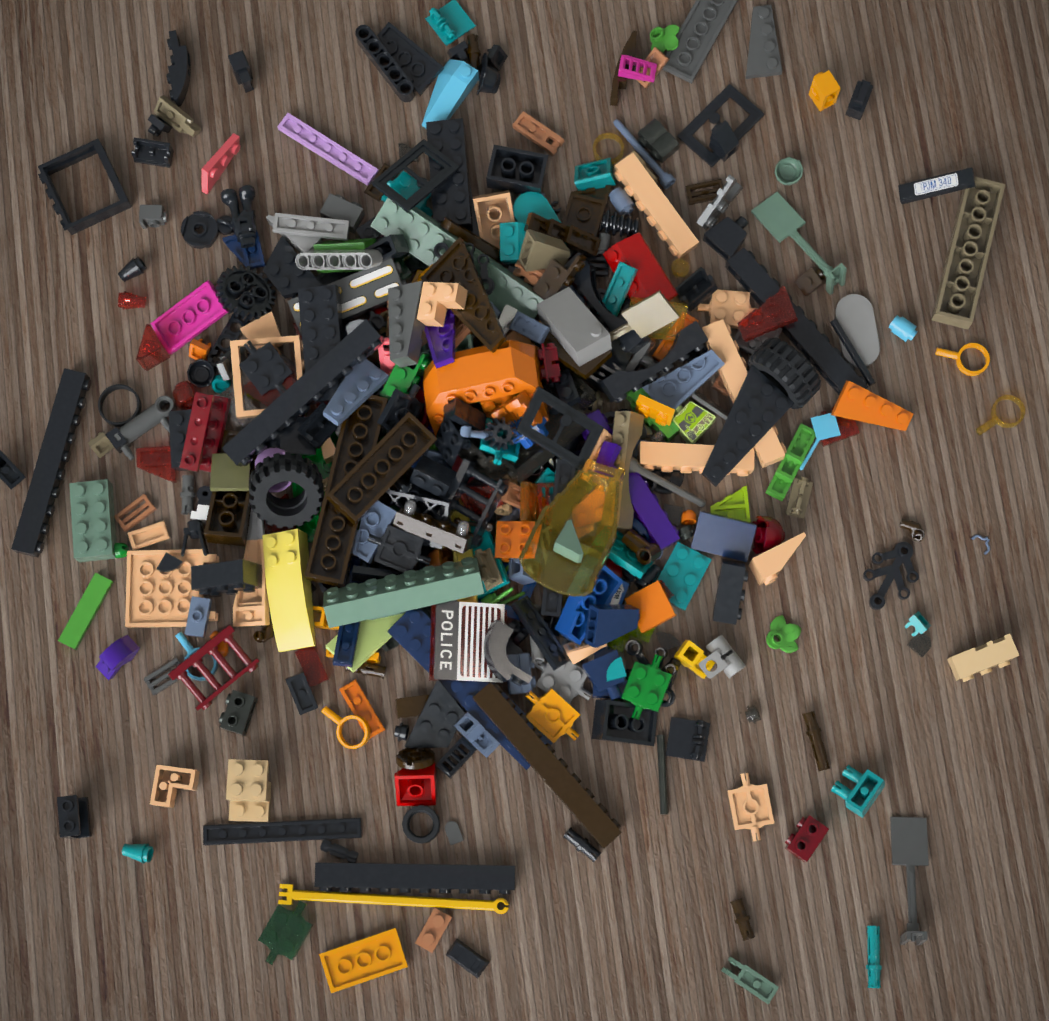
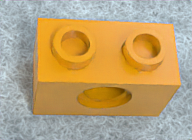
[809,70,841,112]

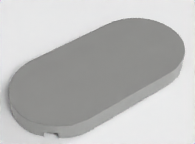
[835,294,880,368]

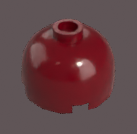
[752,516,785,554]

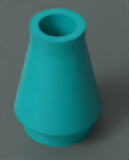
[122,844,154,864]

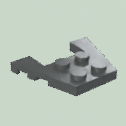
[697,174,743,230]

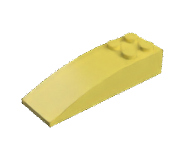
[262,529,316,652]

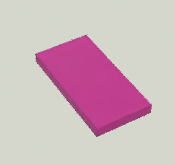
[150,280,229,355]

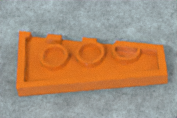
[831,381,914,431]

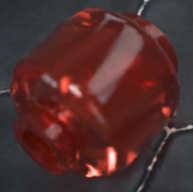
[172,381,198,410]

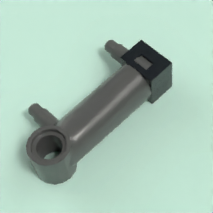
[105,396,177,460]

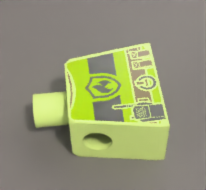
[673,401,716,444]

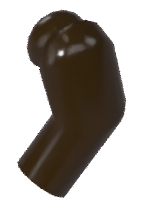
[899,518,924,542]
[253,619,274,643]

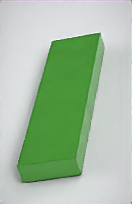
[58,573,113,650]

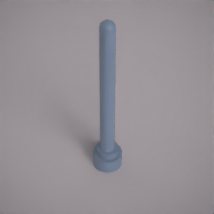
[613,119,676,189]

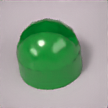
[114,543,129,558]

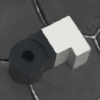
[190,486,212,524]

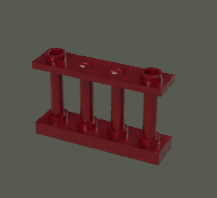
[179,392,231,472]
[168,624,259,711]

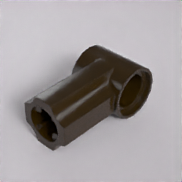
[622,529,661,565]

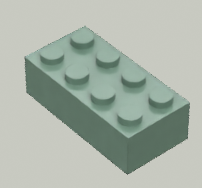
[69,479,117,562]

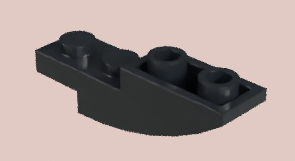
[166,30,191,107]

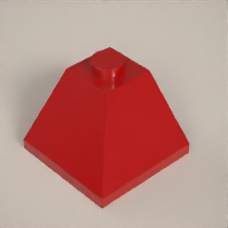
[394,763,436,806]

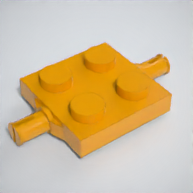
[525,688,580,743]

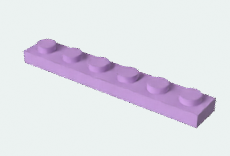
[277,113,378,186]

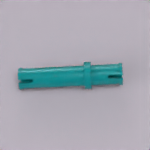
[866,926,882,988]

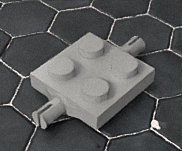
[534,661,592,704]

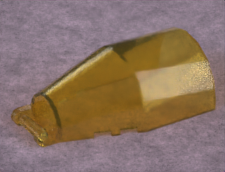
[519,458,625,597]

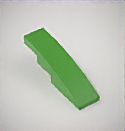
[765,423,816,501]

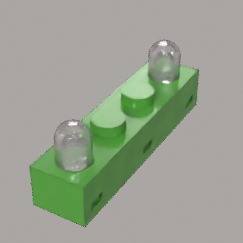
[614,388,680,443]

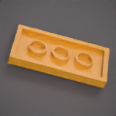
[319,928,408,993]

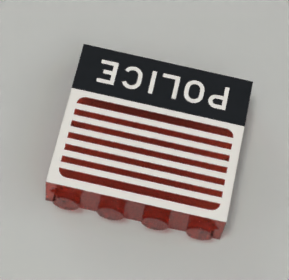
[429,601,507,684]

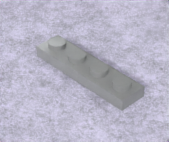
[273,213,350,241]

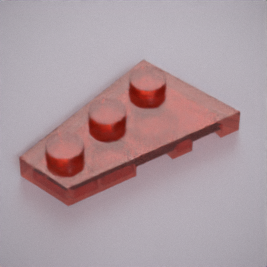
[737,286,798,342]

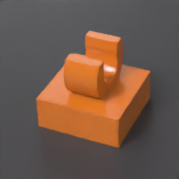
[189,339,211,361]

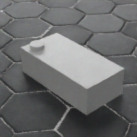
[537,287,612,367]

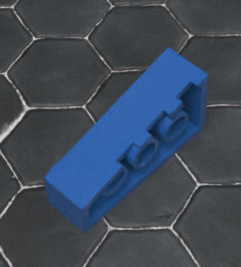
[555,555,623,645]

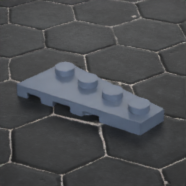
[642,350,725,410]
[323,359,389,426]

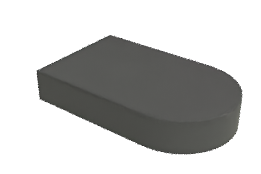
[445,821,464,845]

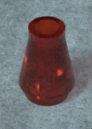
[118,291,146,310]

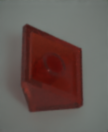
[136,324,171,371]

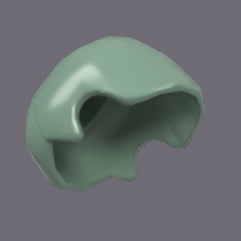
[774,157,803,186]

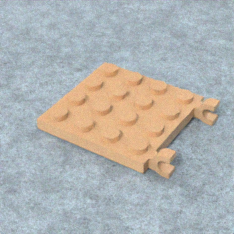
[125,549,219,628]

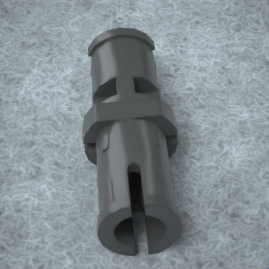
[180,475,195,515]

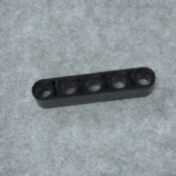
[355,25,415,102]

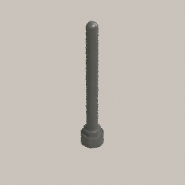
[629,457,706,507]

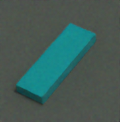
[597,261,638,316]

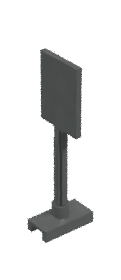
[625,340,729,420]
[890,817,929,945]

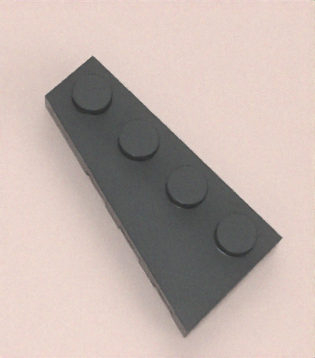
[745,5,782,79]

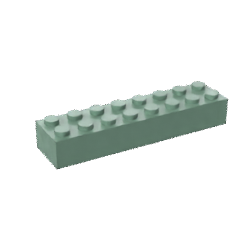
[323,557,484,628]

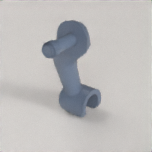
[460,425,499,439]

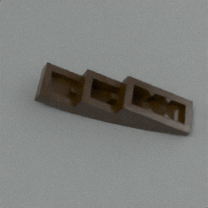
[610,31,637,106]
[524,212,601,257]

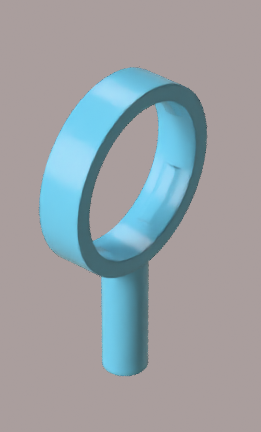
[176,632,218,681]

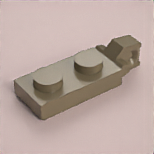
[154,95,201,137]

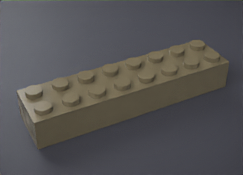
[931,176,1005,330]

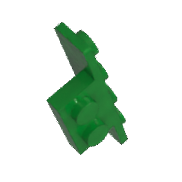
[380,353,430,400]

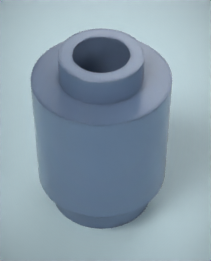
[609,187,635,216]

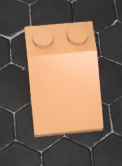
[472,190,515,254]
[749,532,806,586]

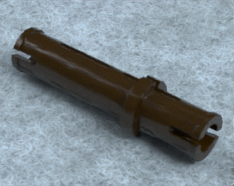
[802,711,831,772]

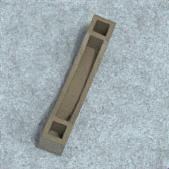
[603,411,644,530]

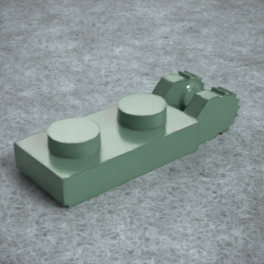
[721,956,779,1005]

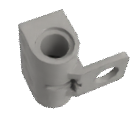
[699,634,746,679]

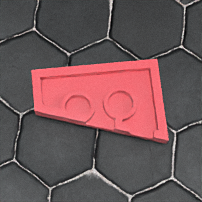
[202,133,241,195]

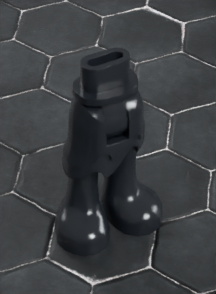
[220,185,257,248]

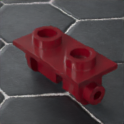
[538,343,561,385]

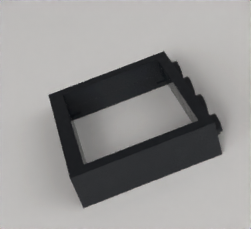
[38,138,132,235]

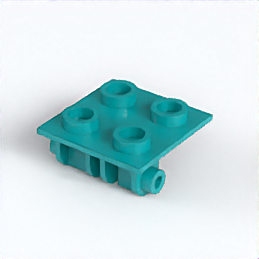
[425,0,476,46]

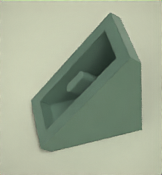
[553,520,584,563]

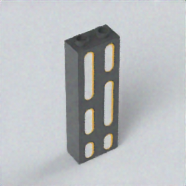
[288,258,407,336]

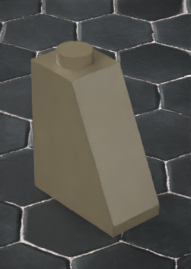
[518,229,570,272]

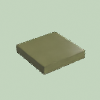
[210,453,251,491]

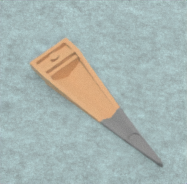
[233,508,270,627]

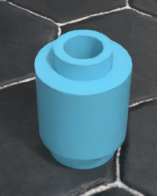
[888,315,918,342]

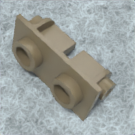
[785,477,813,519]
[473,548,504,591]

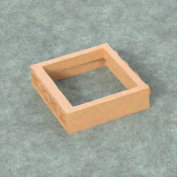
[230,335,307,419]

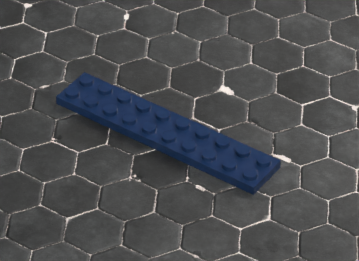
[387,608,553,770]

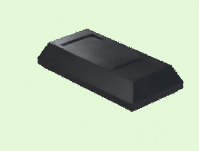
[446,938,489,978]

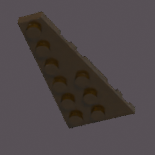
[421,237,507,353]

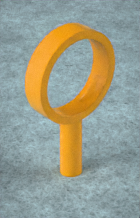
[935,343,990,376]
[321,706,370,749]

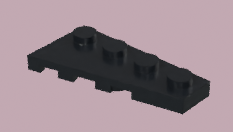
[377,22,444,96]

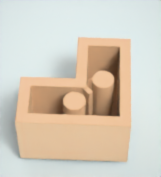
[417,282,468,327]
[150,765,200,808]

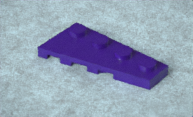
[424,308,456,369]

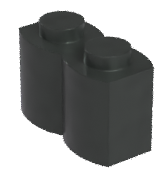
[638,118,679,163]

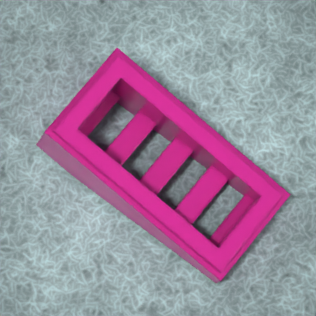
[618,54,657,82]

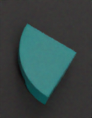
[606,657,626,682]

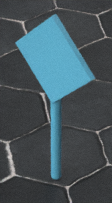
[799,413,841,470]

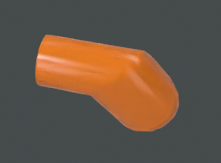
[210,630,229,657]

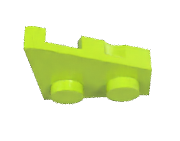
[710,486,751,523]

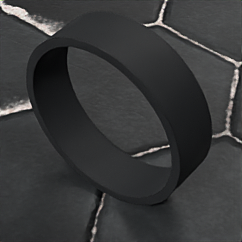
[98,384,142,427]

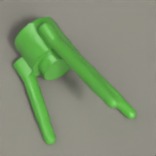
[481,565,525,611]

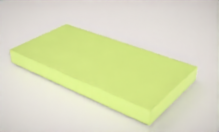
[326,613,404,673]

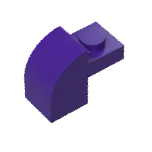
[96,635,140,680]

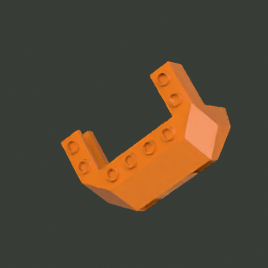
[423,340,549,437]

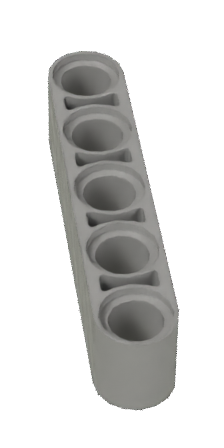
[295,249,383,270]

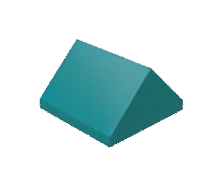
[574,157,616,191]

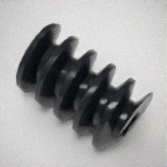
[599,210,640,238]

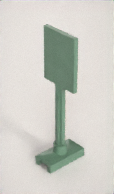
[751,192,847,295]

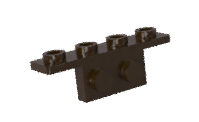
[532,255,587,319]

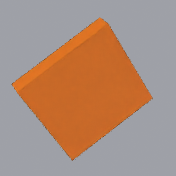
[625,580,677,634]

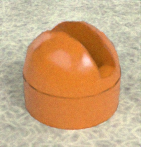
[681,509,697,525]

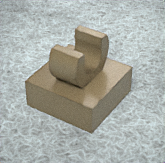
[88,432,115,458]

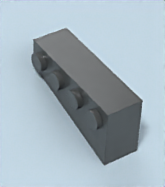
[388,280,426,368]

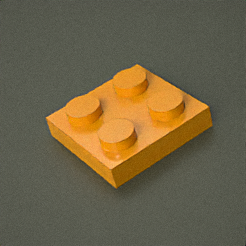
[635,394,675,426]

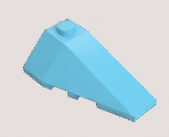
[422,59,479,129]

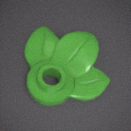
[650,25,680,52]
[766,615,801,653]

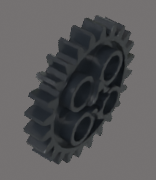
[215,265,276,321]

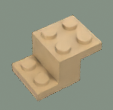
[226,759,271,822]

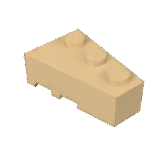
[947,634,1019,682]

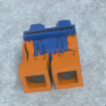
[491,390,549,449]

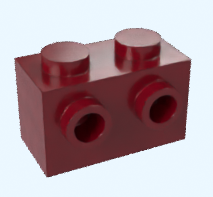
[785,815,829,863]

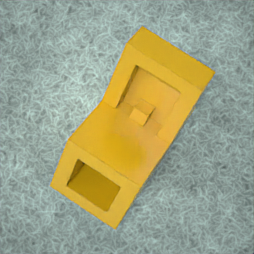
[674,640,715,679]

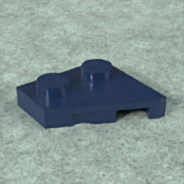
[222,230,266,270]

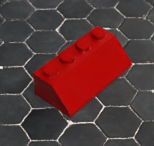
[602,232,678,305]

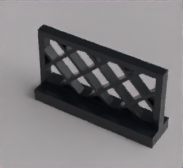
[379,488,451,549]

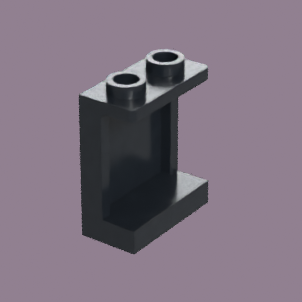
[57,795,91,839]

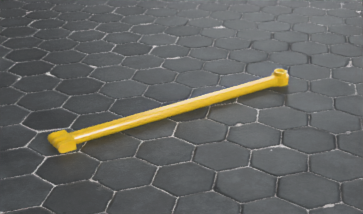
[278,884,509,914]

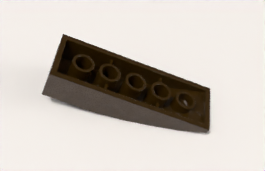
[204,430,257,546]

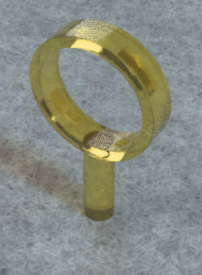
[593,133,624,177]
[976,395,1025,435]

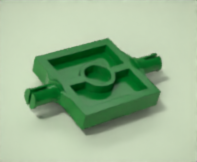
[621,654,673,720]

